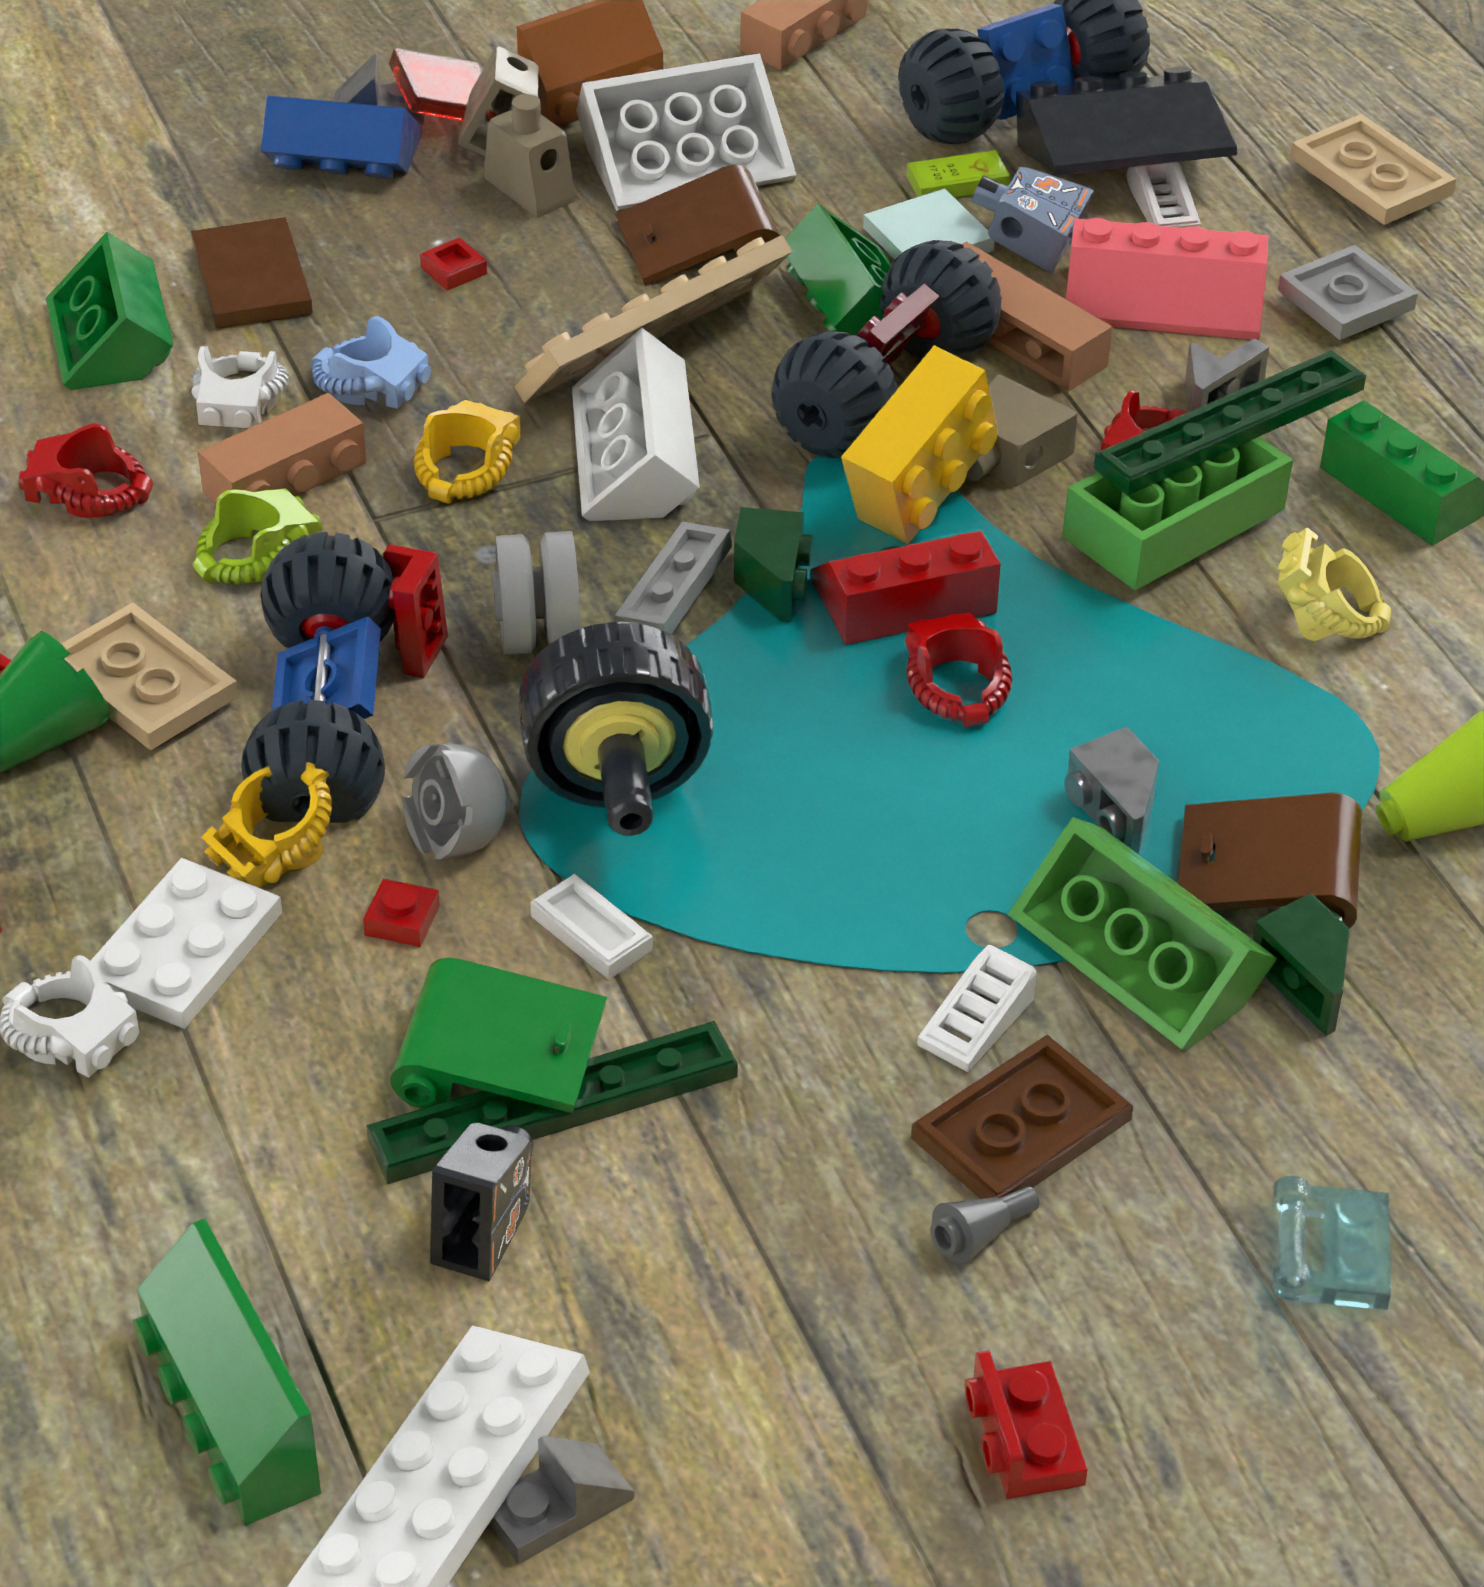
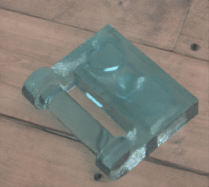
[1272,1176,1391,1310]

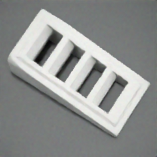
[1126,162,1201,228]
[917,945,1037,1072]

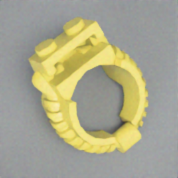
[1278,528,1391,641]

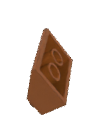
[517,0,663,127]

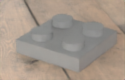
[1278,245,1418,340]

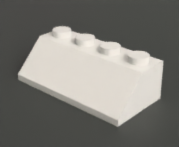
[572,327,700,521]

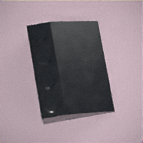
[1016,67,1237,175]

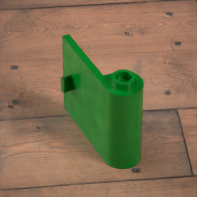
[390,958,607,1113]

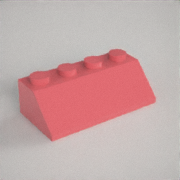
[1066,218,1269,340]

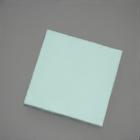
[863,189,995,260]

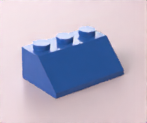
[261,95,422,179]

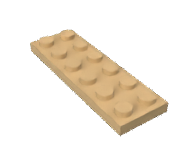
[514,235,793,404]

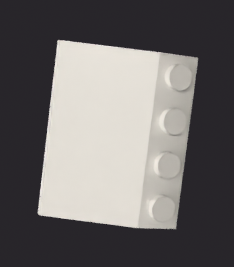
[576,53,796,211]

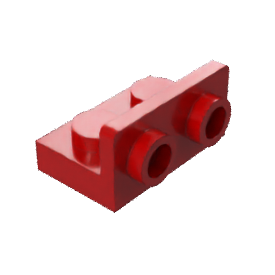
[383,544,448,678]
[964,1350,1088,1499]

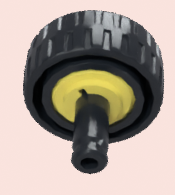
[519,622,713,836]

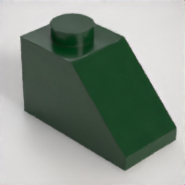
[1253,893,1350,1036]

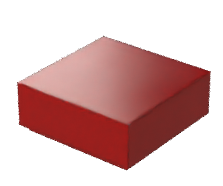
[420,237,488,291]

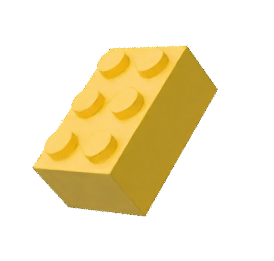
[841,346,998,544]

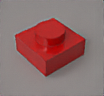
[363,878,440,947]

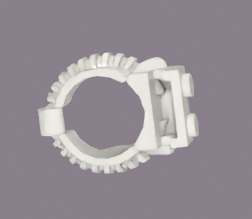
[191,346,289,428]
[0,955,139,1078]

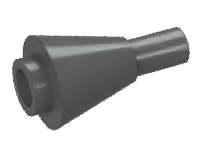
[930,1186,1040,1264]

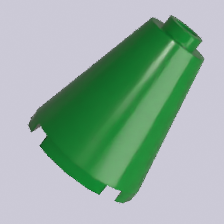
[0,631,110,773]

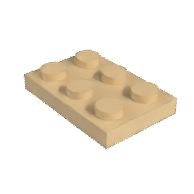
[1290,114,1456,225]
[61,602,238,750]

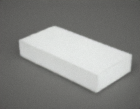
[530,874,653,980]

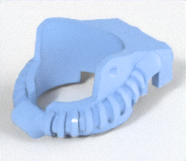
[310,316,431,409]

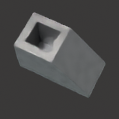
[1064,727,1159,854]

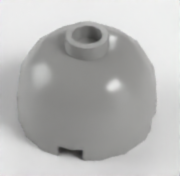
[402,743,510,860]

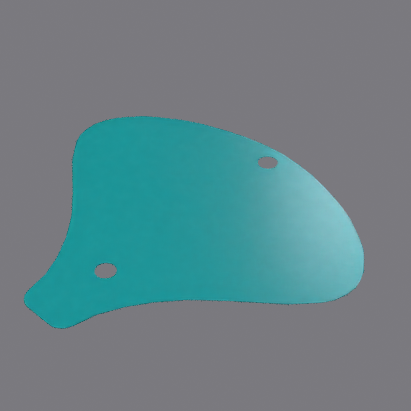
[519,456,1380,973]

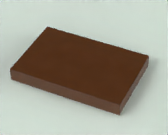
[191,217,313,329]
[911,1035,1133,1199]

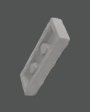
[615,521,732,634]

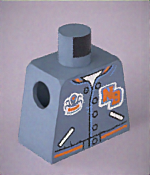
[972,167,1094,273]

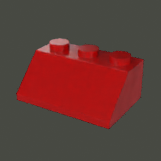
[810,530,1001,645]

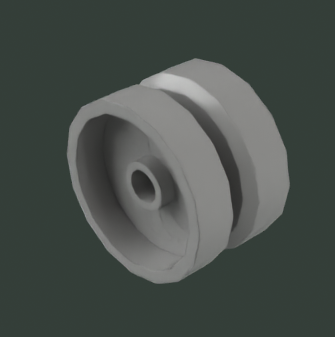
[492,531,581,655]

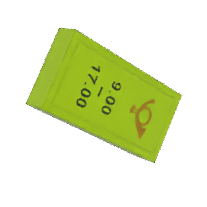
[906,150,1010,198]

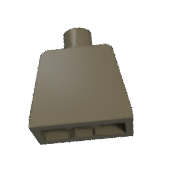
[458,47,539,156]
[484,94,575,218]
[966,374,1078,485]

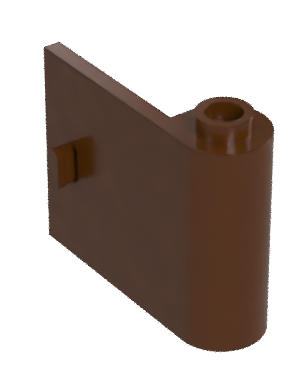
[615,165,781,286]
[1178,793,1362,929]

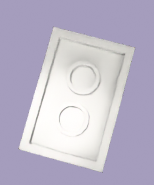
[91,858,282,1029]

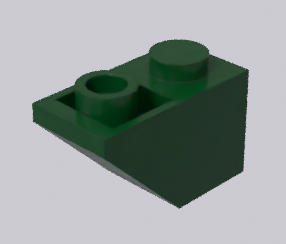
[734,507,813,622]

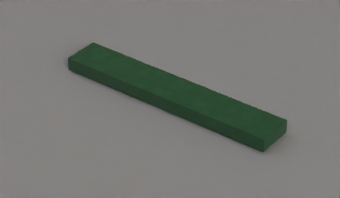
[1094,350,1366,496]
[366,1021,738,1184]

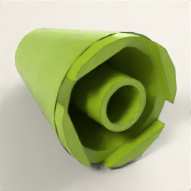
[1375,709,1484,841]

